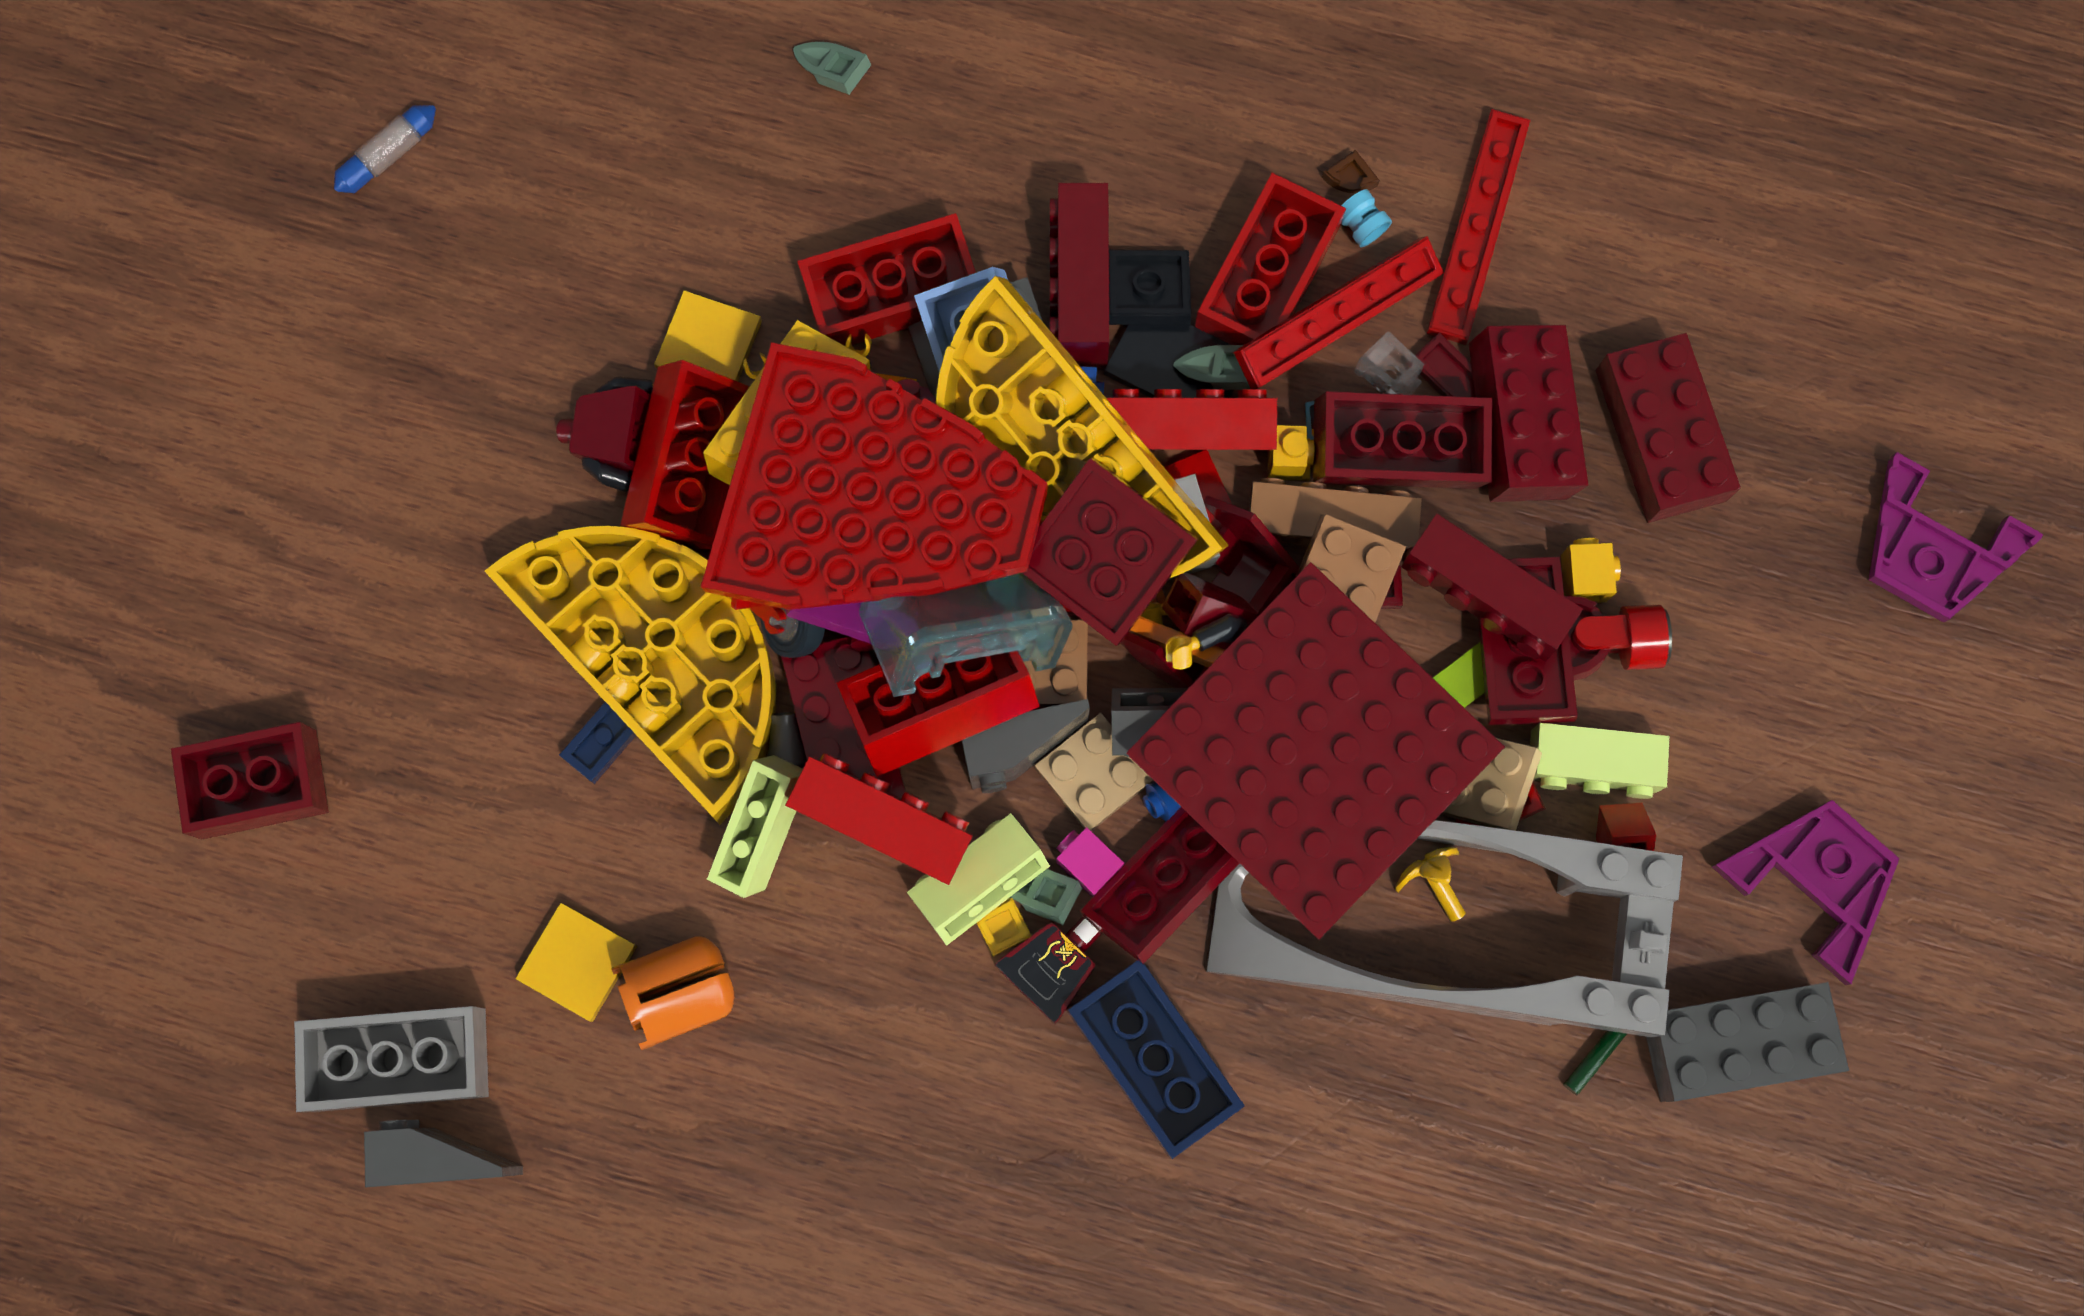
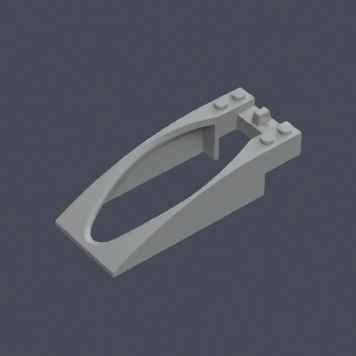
[1206,820,1683,1037]

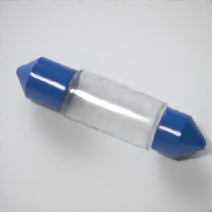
[334,105,436,194]

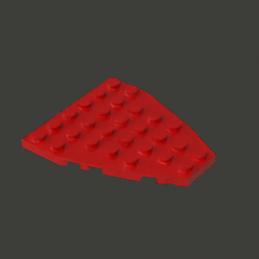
[701,342,1048,610]

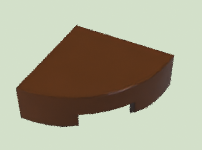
[1322,150,1380,193]

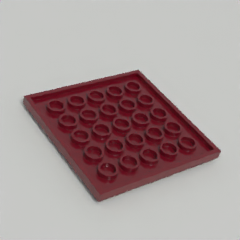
[1126,562,1505,940]

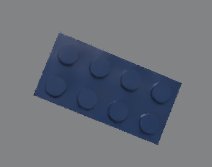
[1067,960,1245,1159]

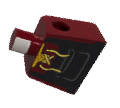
[995,917,1101,1025]

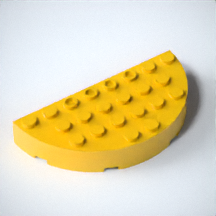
[936,276,1229,578]
[485,526,776,825]

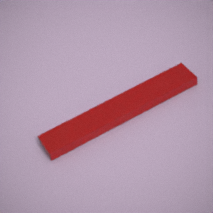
[1426,109,1530,345]
[1233,236,1444,389]

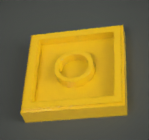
[654,291,762,382]
[515,903,637,1022]

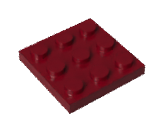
[1023,458,1199,646]

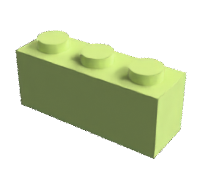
[1530,723,1670,799]
[707,755,803,898]
[907,813,1050,945]

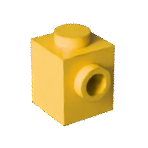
[1561,538,1621,603]

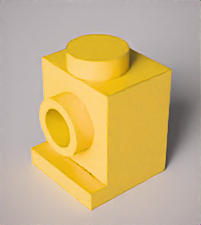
[1268,425,1314,481]

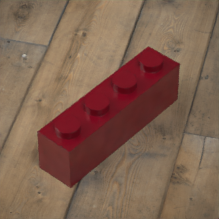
[1401,514,1583,662]

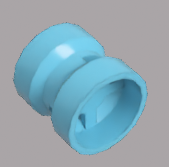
[1341,189,1392,247]

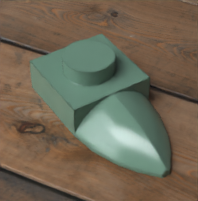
[793,42,871,95]
[1173,345,1251,390]
[1011,869,1082,925]

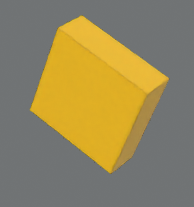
[977,898,1032,957]

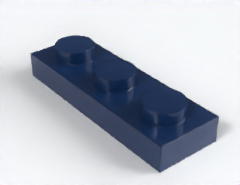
[559,702,636,784]

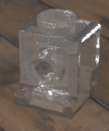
[1354,331,1425,395]

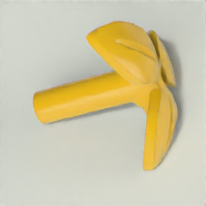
[1395,847,1466,922]

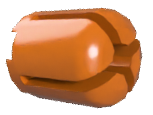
[611,936,735,1050]

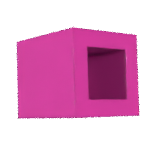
[1056,827,1125,898]

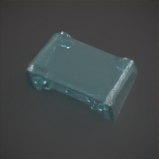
[859,573,1073,697]

